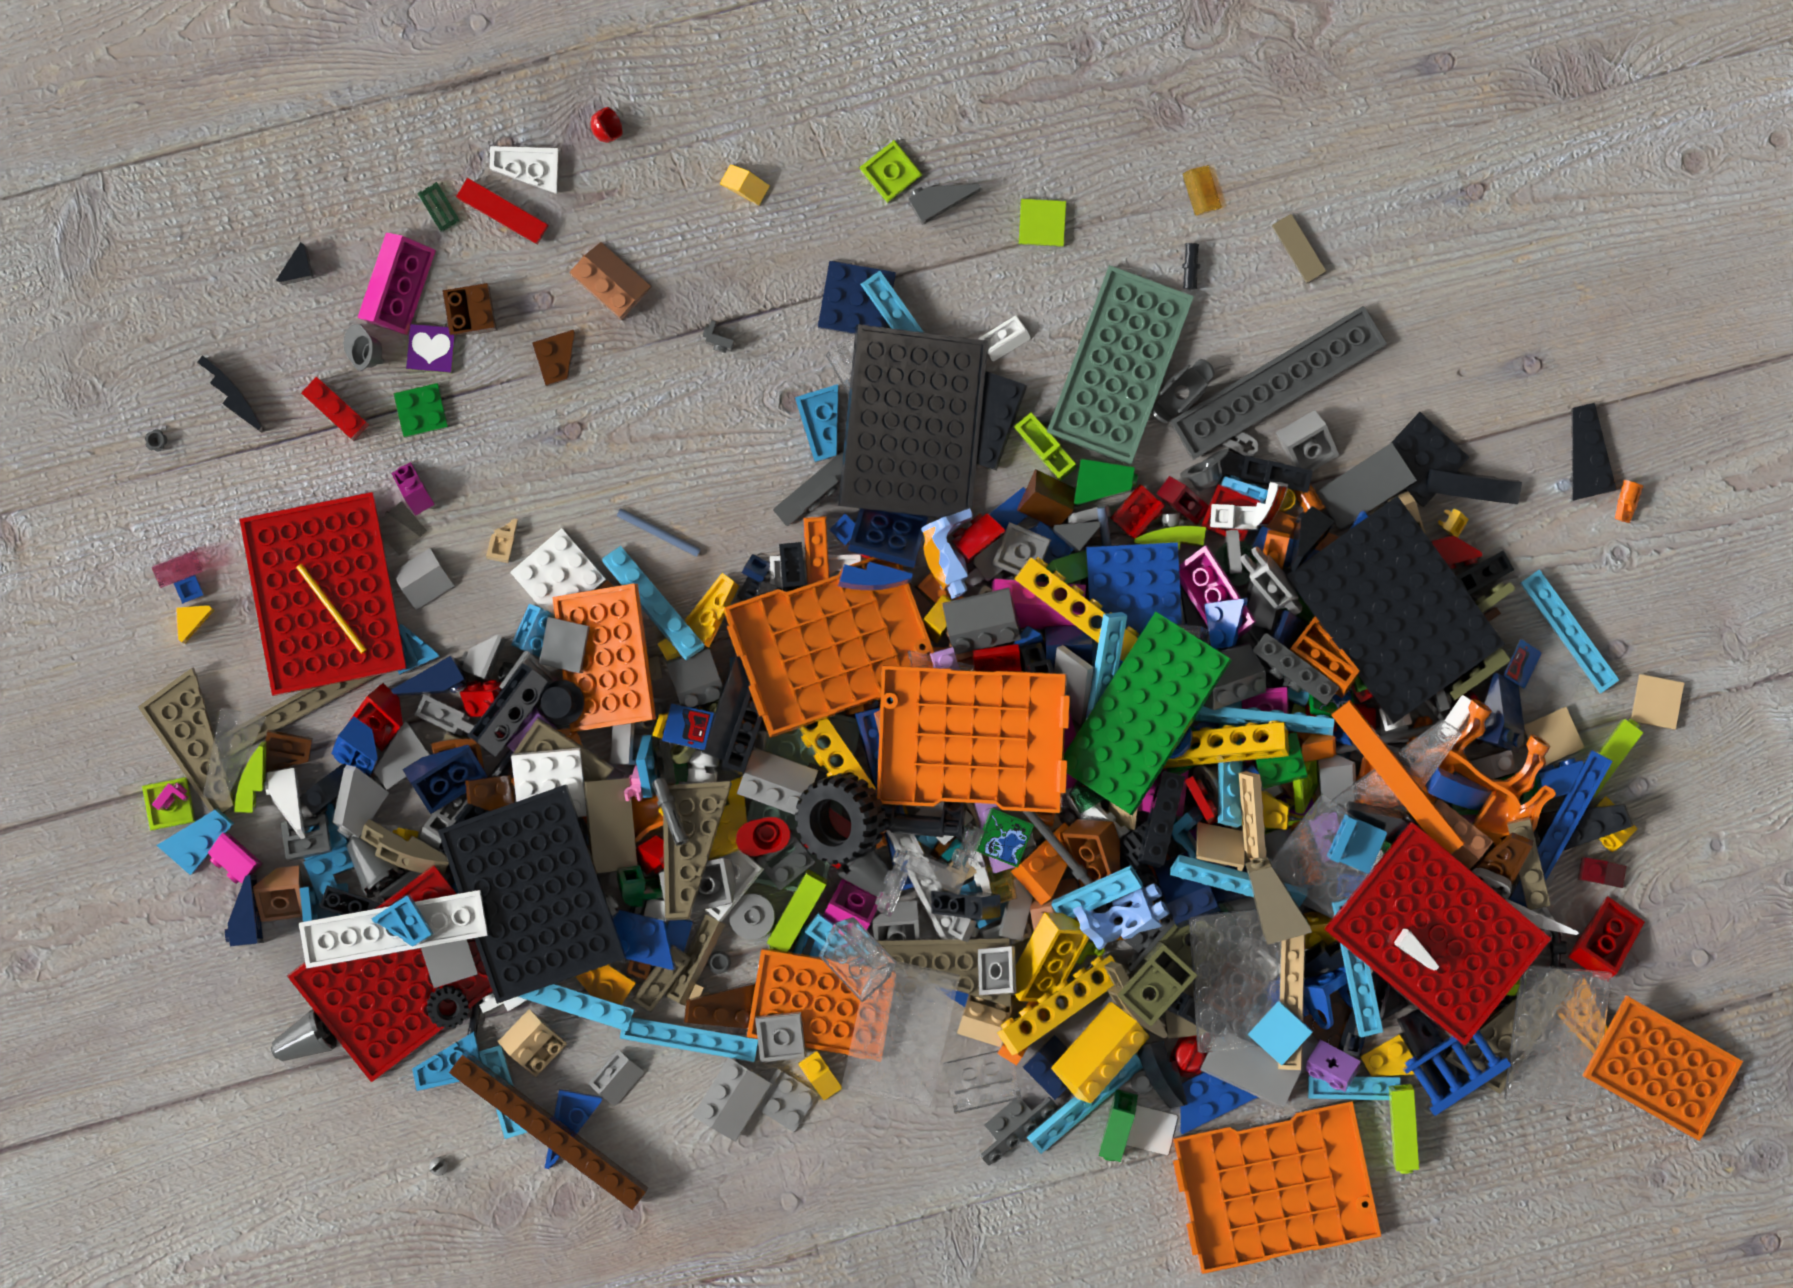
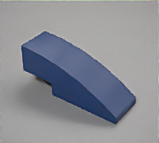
[838,562,913,590]
[1425,767,1492,810]

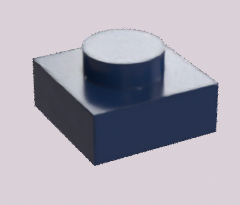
[742,554,770,582]

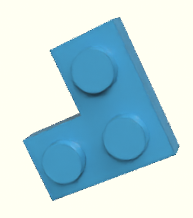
[304,846,354,904]

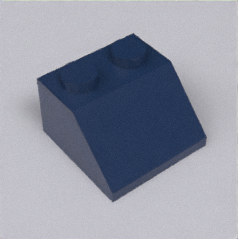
[1022,1035,1068,1100]

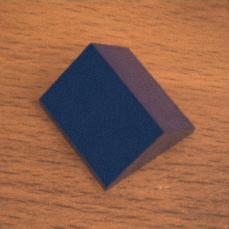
[1045,626,1092,669]

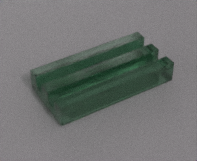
[417,182,460,233]

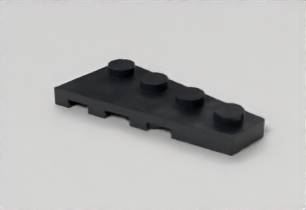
[976,371,1027,471]

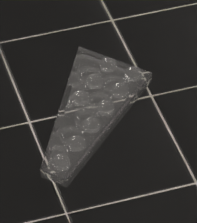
[1327,719,1462,841]

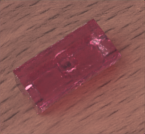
[151,548,203,588]

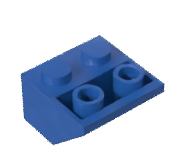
[331,716,378,777]
[1536,758,1584,798]

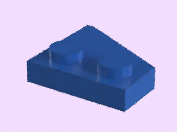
[1204,598,1248,649]

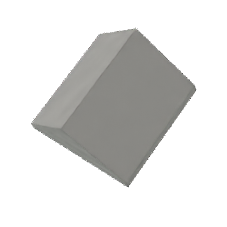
[392,548,454,610]
[1317,755,1357,805]
[978,946,1016,995]

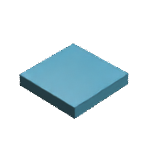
[1248,1001,1313,1066]

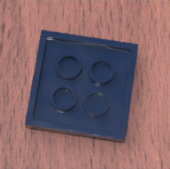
[818,261,896,335]
[848,509,928,568]

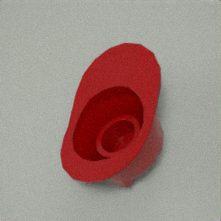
[736,817,790,856]
[1170,1034,1214,1078]

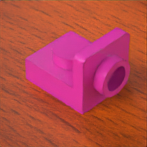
[152,783,189,810]

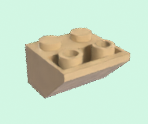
[957,995,1015,1047]
[498,1009,567,1077]

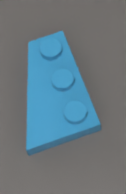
[156,808,234,875]
[412,1031,481,1091]

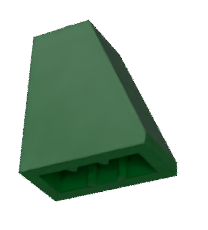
[1074,459,1138,506]
[1099,1089,1138,1162]

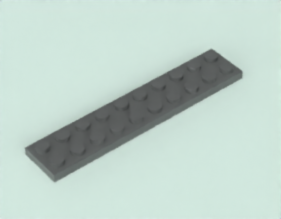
[1170,306,1387,460]

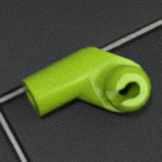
[1076,941,1105,965]

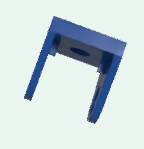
[1304,966,1353,1030]

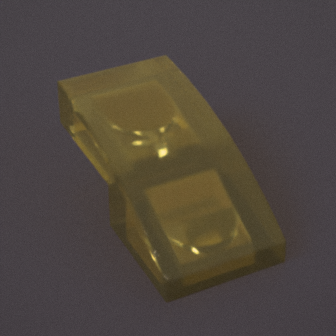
[986,865,1017,904]

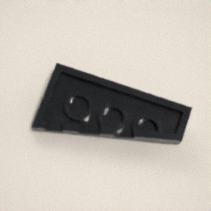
[1571,402,1617,501]
[1536,804,1633,851]
[1397,1009,1470,1097]

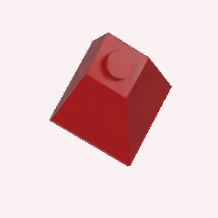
[349,683,403,751]

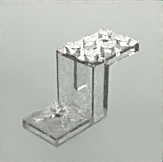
[875,823,984,917]

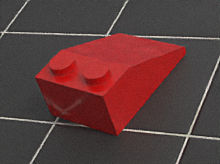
[951,513,1005,564]
[1568,896,1645,983]

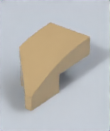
[486,518,518,563]

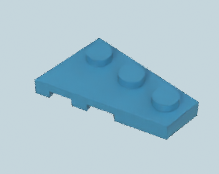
[795,384,838,463]

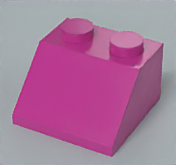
[208,832,263,884]
[823,878,882,941]

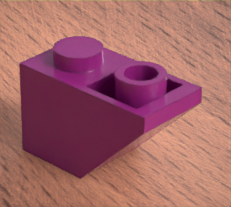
[391,462,435,516]

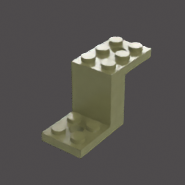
[1447,582,1516,701]
[1117,919,1223,1026]

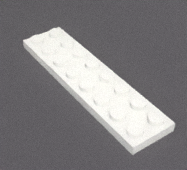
[299,890,488,968]

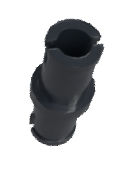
[1182,243,1200,289]

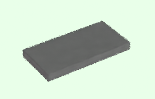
[1316,443,1417,530]

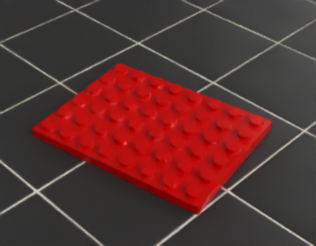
[239,492,407,696]
[1324,822,1551,1046]
[287,865,492,1083]

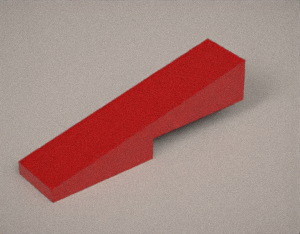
[456,178,549,245]

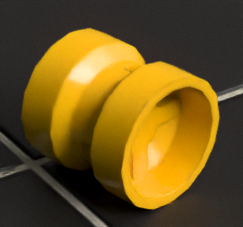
[1279,488,1296,512]

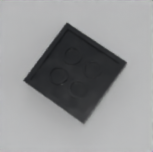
[1391,412,1470,507]

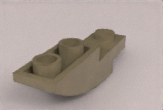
[360,819,449,875]
[1104,961,1168,1038]

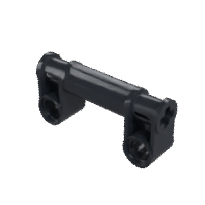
[876,794,966,839]

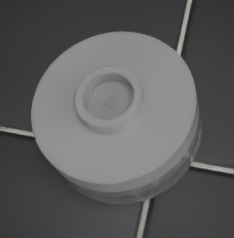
[729,894,777,940]

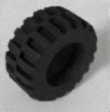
[795,773,885,865]

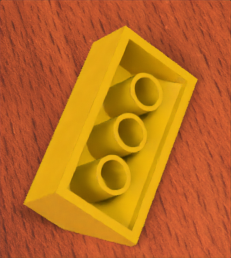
[1014,912,1089,1002]
[1051,1002,1150,1103]

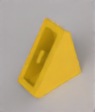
[720,164,770,206]
[923,594,952,643]
[176,606,215,644]

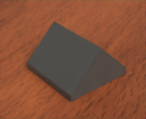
[1053,522,1100,553]

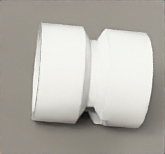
[687,750,719,783]

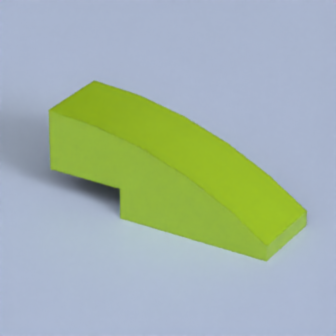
[1014,412,1077,481]
[1134,526,1206,552]
[234,742,266,813]

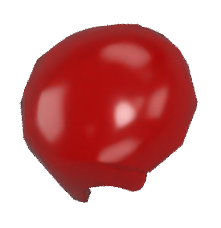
[590,107,623,143]

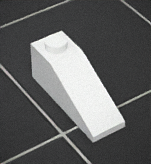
[264,768,305,839]

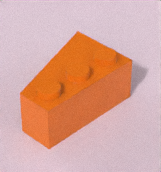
[1290,617,1360,698]
[1011,822,1069,905]

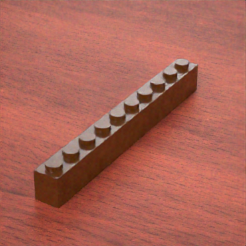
[449,1051,648,1210]

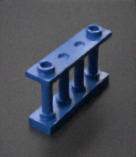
[1403,1030,1512,1116]

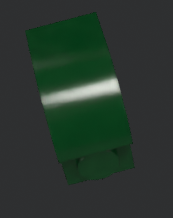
[617,865,663,907]

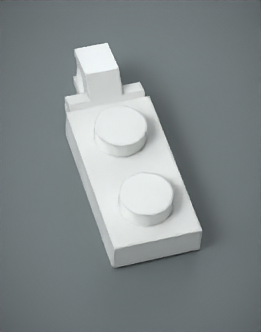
[967,851,995,894]

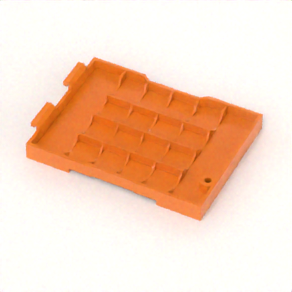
[724,557,934,738]
[877,665,1070,813]
[1173,1101,1381,1274]

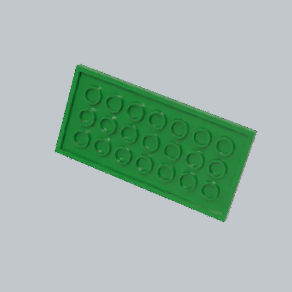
[1064,611,1232,816]

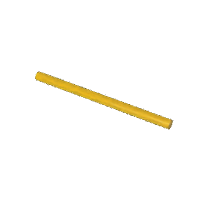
[296,564,367,654]

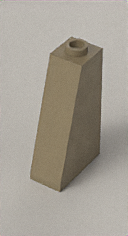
[1245,857,1312,945]

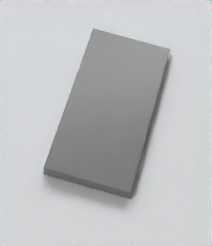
[1200,1029,1303,1109]

